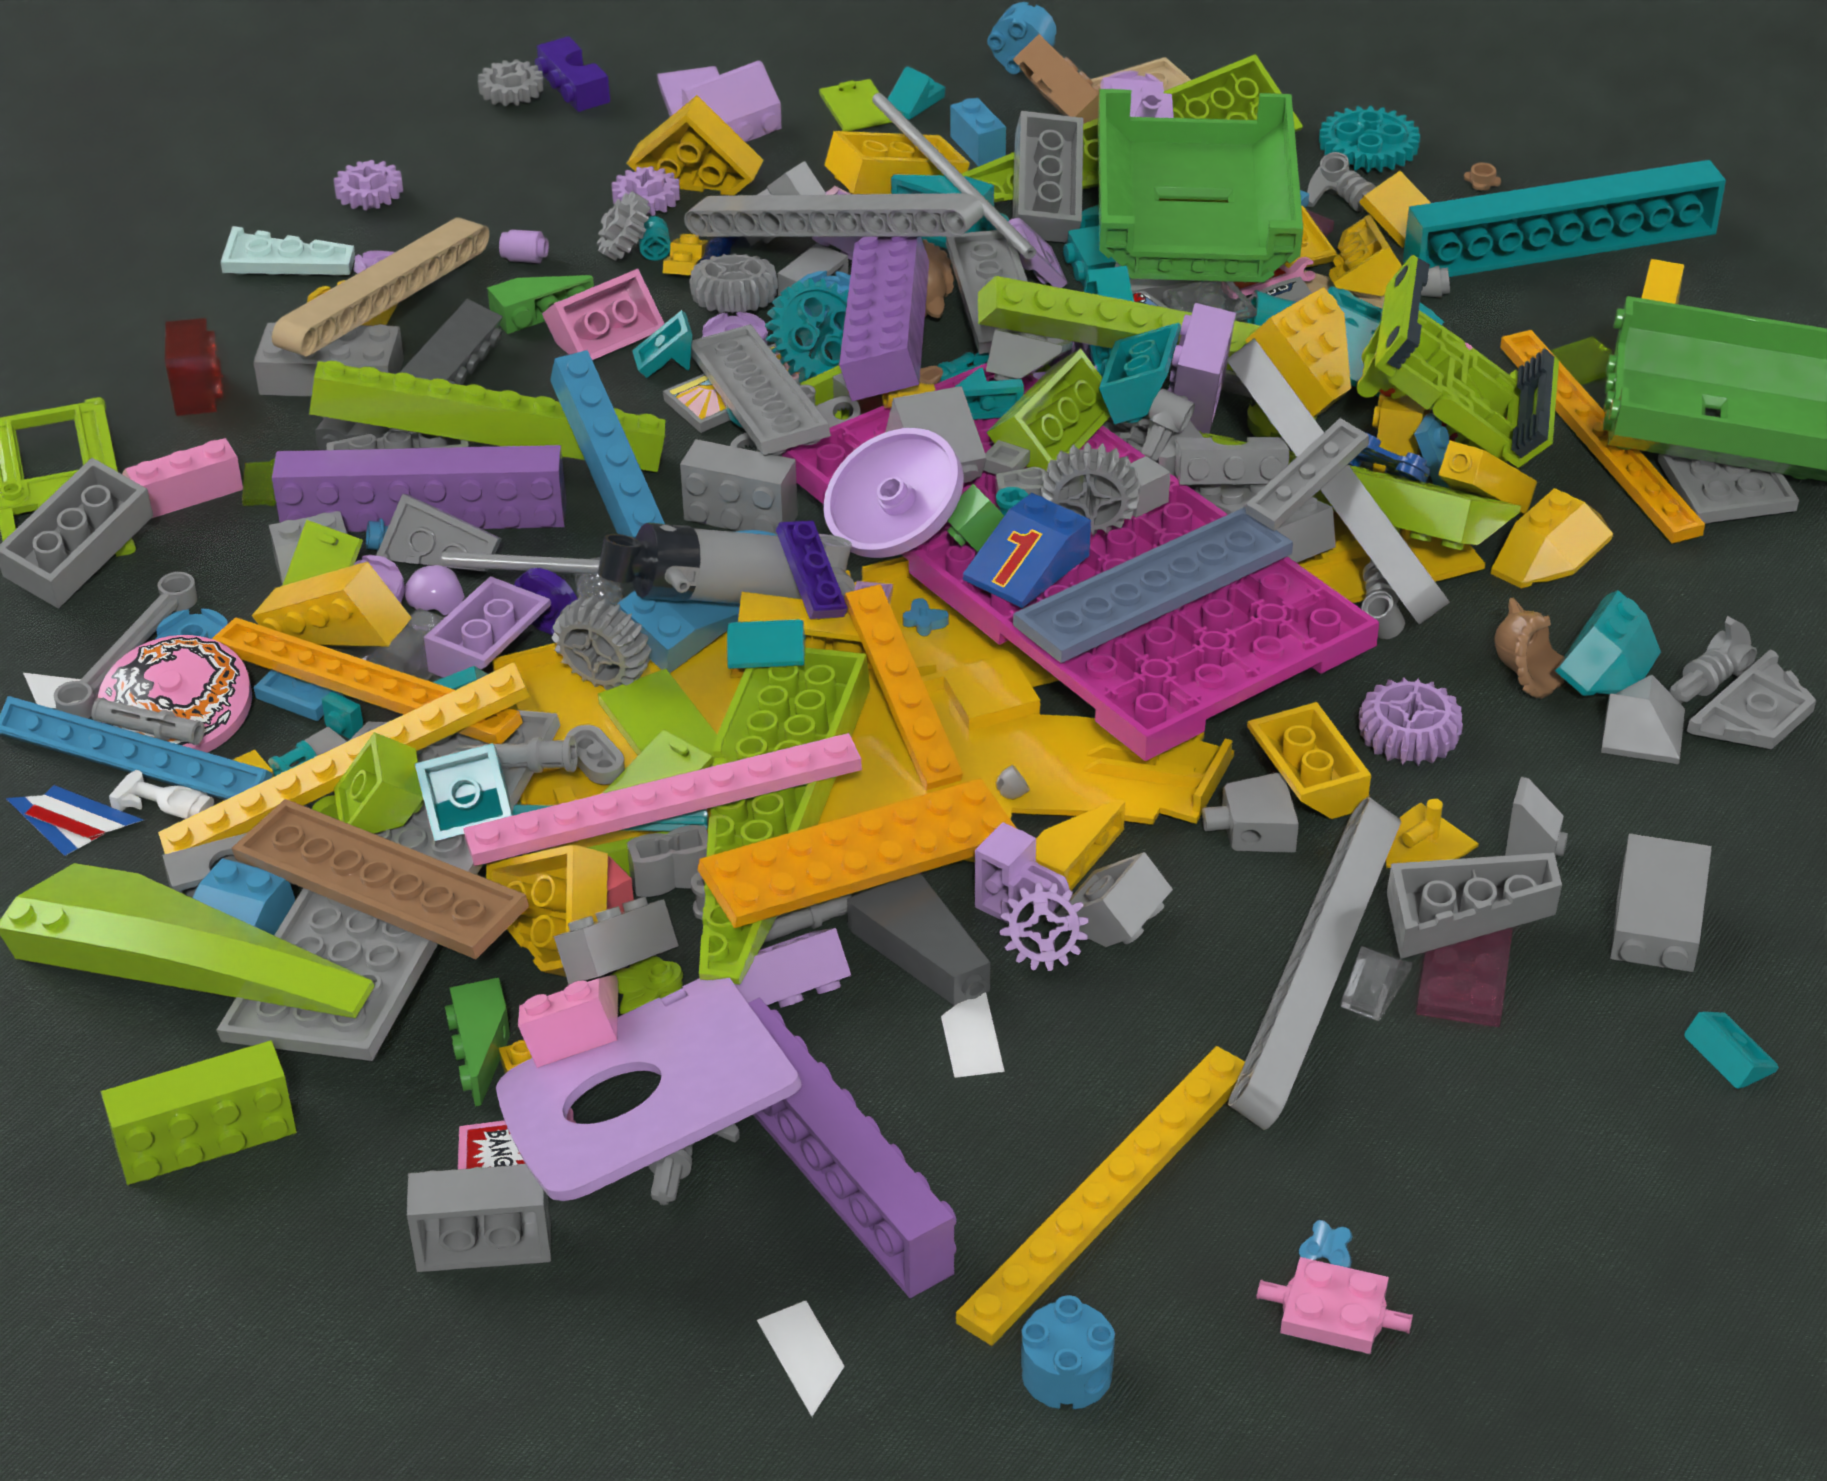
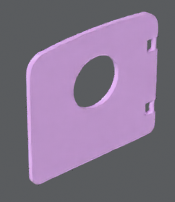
[496,978,802,1201]

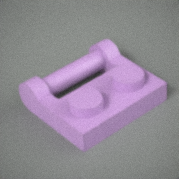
[1009,218,1068,288]

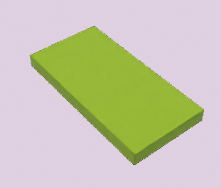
[598,669,717,767]

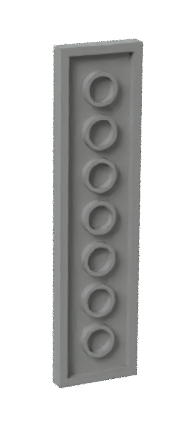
[691,324,831,455]

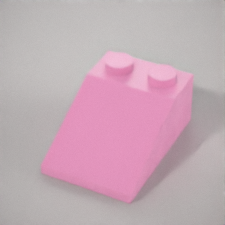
[518,975,618,1068]

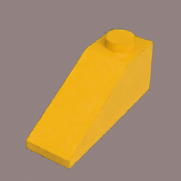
[1036,798,1125,891]

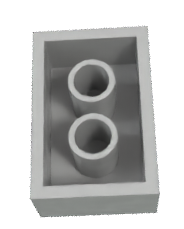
[680,439,798,535]
[407,1164,551,1272]

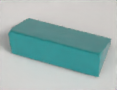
[727,619,806,669]
[1684,1012,1779,1088]

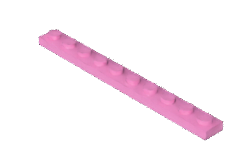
[463,733,862,866]

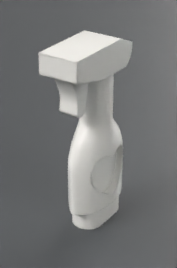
[109,770,214,819]

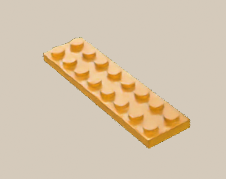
[697,778,1017,928]

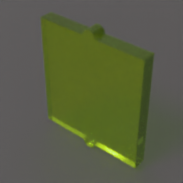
[1550,336,1613,385]
[242,459,276,506]

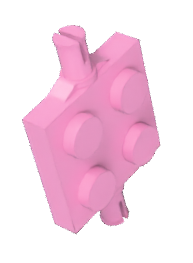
[1257,1257,1413,1354]

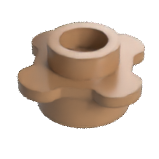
[1464,163,1501,191]

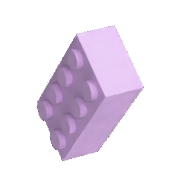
[1168,303,1236,434]

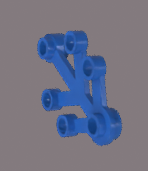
[1348,433,1431,483]

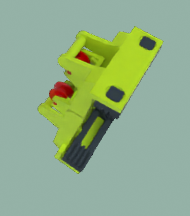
[1357,254,1559,468]

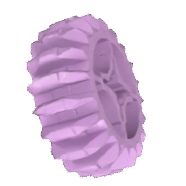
[1359,677,1463,766]

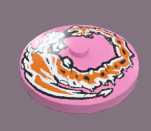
[98,635,252,753]

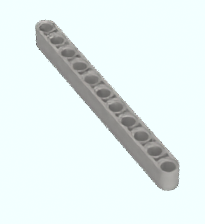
[684,193,984,237]
[1226,338,1450,625]
[1228,797,1401,1130]

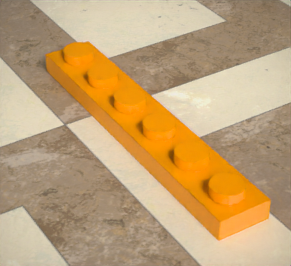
[844,584,963,791]

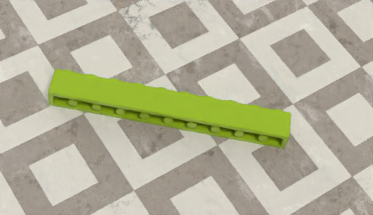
[978,276,1260,371]
[309,361,665,472]

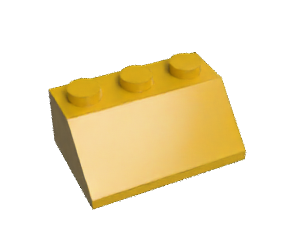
[1247,702,1371,819]

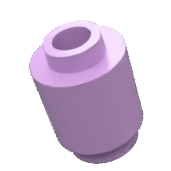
[499,230,549,264]

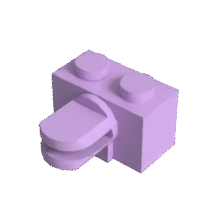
[975,822,1070,923]

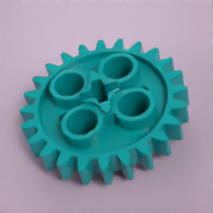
[1319,106,1420,172]
[765,278,849,383]

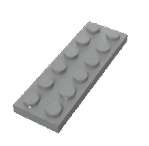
[946,230,1028,354]

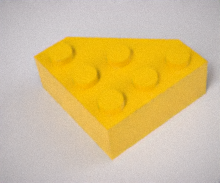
[627,95,764,196]
[1245,287,1351,418]
[486,844,608,977]

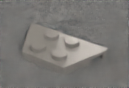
[1687,649,1816,749]

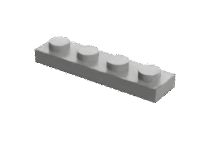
[1246,418,1369,531]

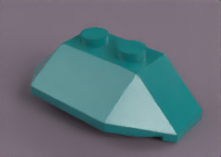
[1555,590,1661,696]

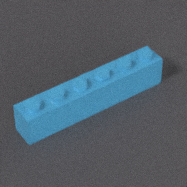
[550,350,665,539]

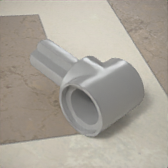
[1141,388,1195,461]

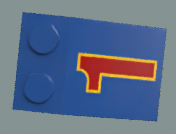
[963,493,1091,608]

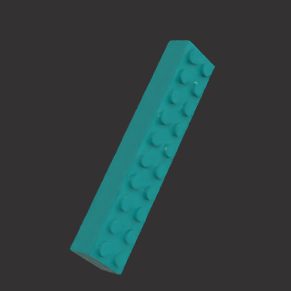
[1403,160,1726,277]

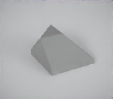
[1601,675,1685,764]

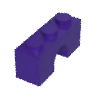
[535,36,610,112]

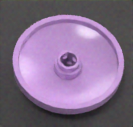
[824,428,964,558]

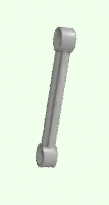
[54,572,198,719]

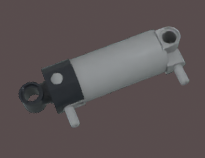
[597,523,855,604]

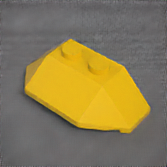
[1491,488,1613,589]

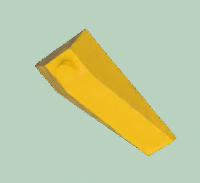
[1329,214,1402,296]

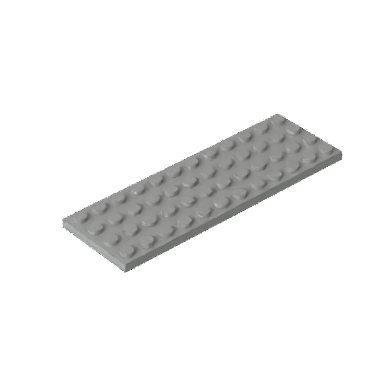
[217,710,560,1061]

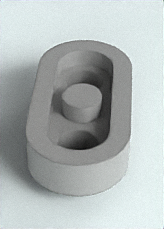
[566,725,625,785]

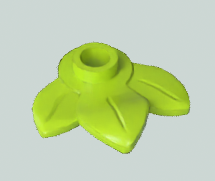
[610,956,683,1014]

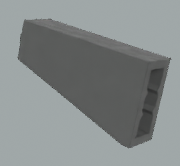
[847,873,990,1006]

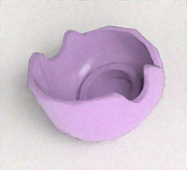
[405,565,465,615]

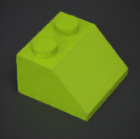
[334,732,424,834]

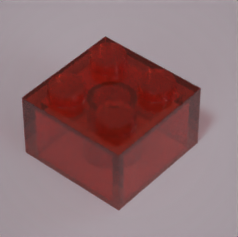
[165,318,223,416]

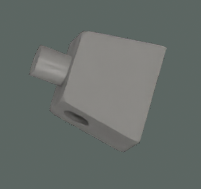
[1202,772,1299,852]

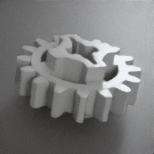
[478,59,544,106]
[597,191,650,261]

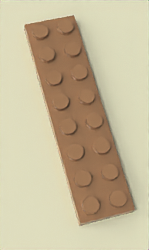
[232,799,529,959]

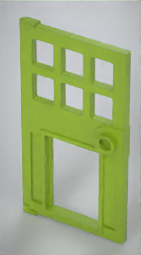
[0,397,136,557]

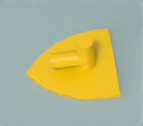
[1385,799,1479,868]

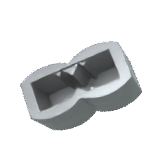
[627,825,708,897]

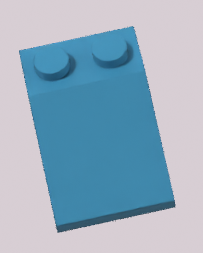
[617,591,740,673]
[193,858,295,935]

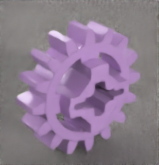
[334,160,403,210]
[612,166,680,216]
[1000,882,1089,971]

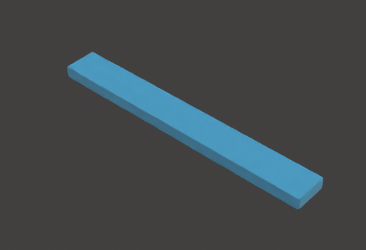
[0,696,273,800]

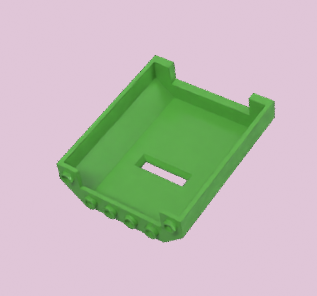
[1098,89,1303,282]
[1603,296,1827,482]

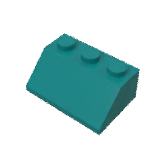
[1099,322,1181,424]

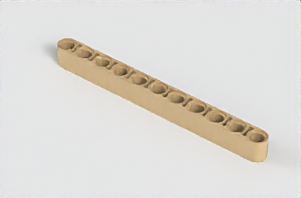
[272,217,489,357]

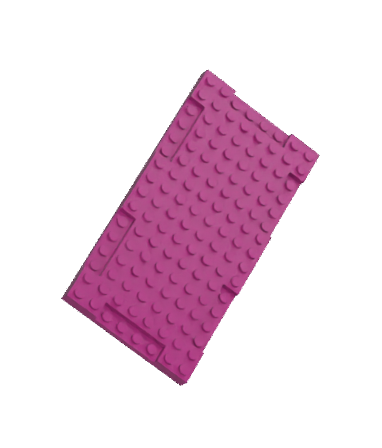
[782,363,1379,761]

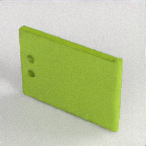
[819,79,893,131]
[282,519,363,586]
[603,729,714,793]

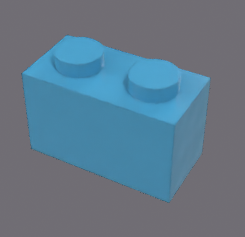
[950,98,1006,166]

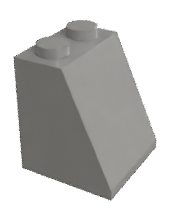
[885,386,987,482]
[1610,834,1712,972]

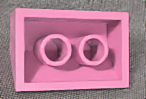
[542,269,665,361]
[122,438,243,518]

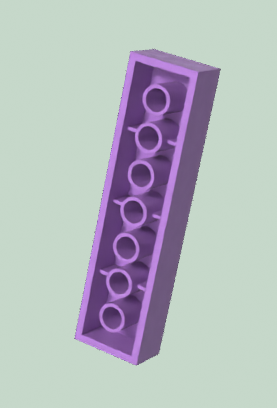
[839,236,929,401]
[272,445,567,532]
[748,997,956,1298]

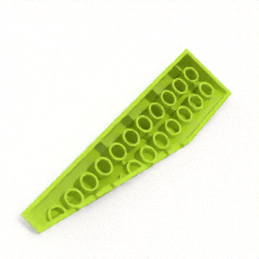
[961,54,1303,202]

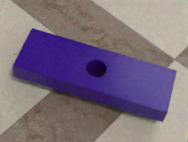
[776,521,848,619]

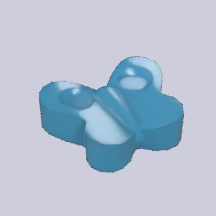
[903,598,949,636]
[1299,1220,1353,1268]

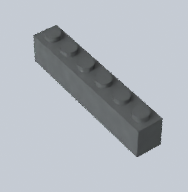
[399,299,503,385]

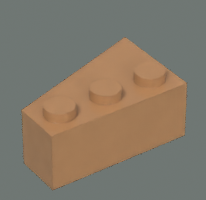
[1013,34,1101,124]

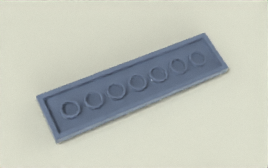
[1013,507,1293,663]

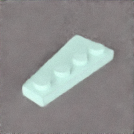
[220,226,355,276]

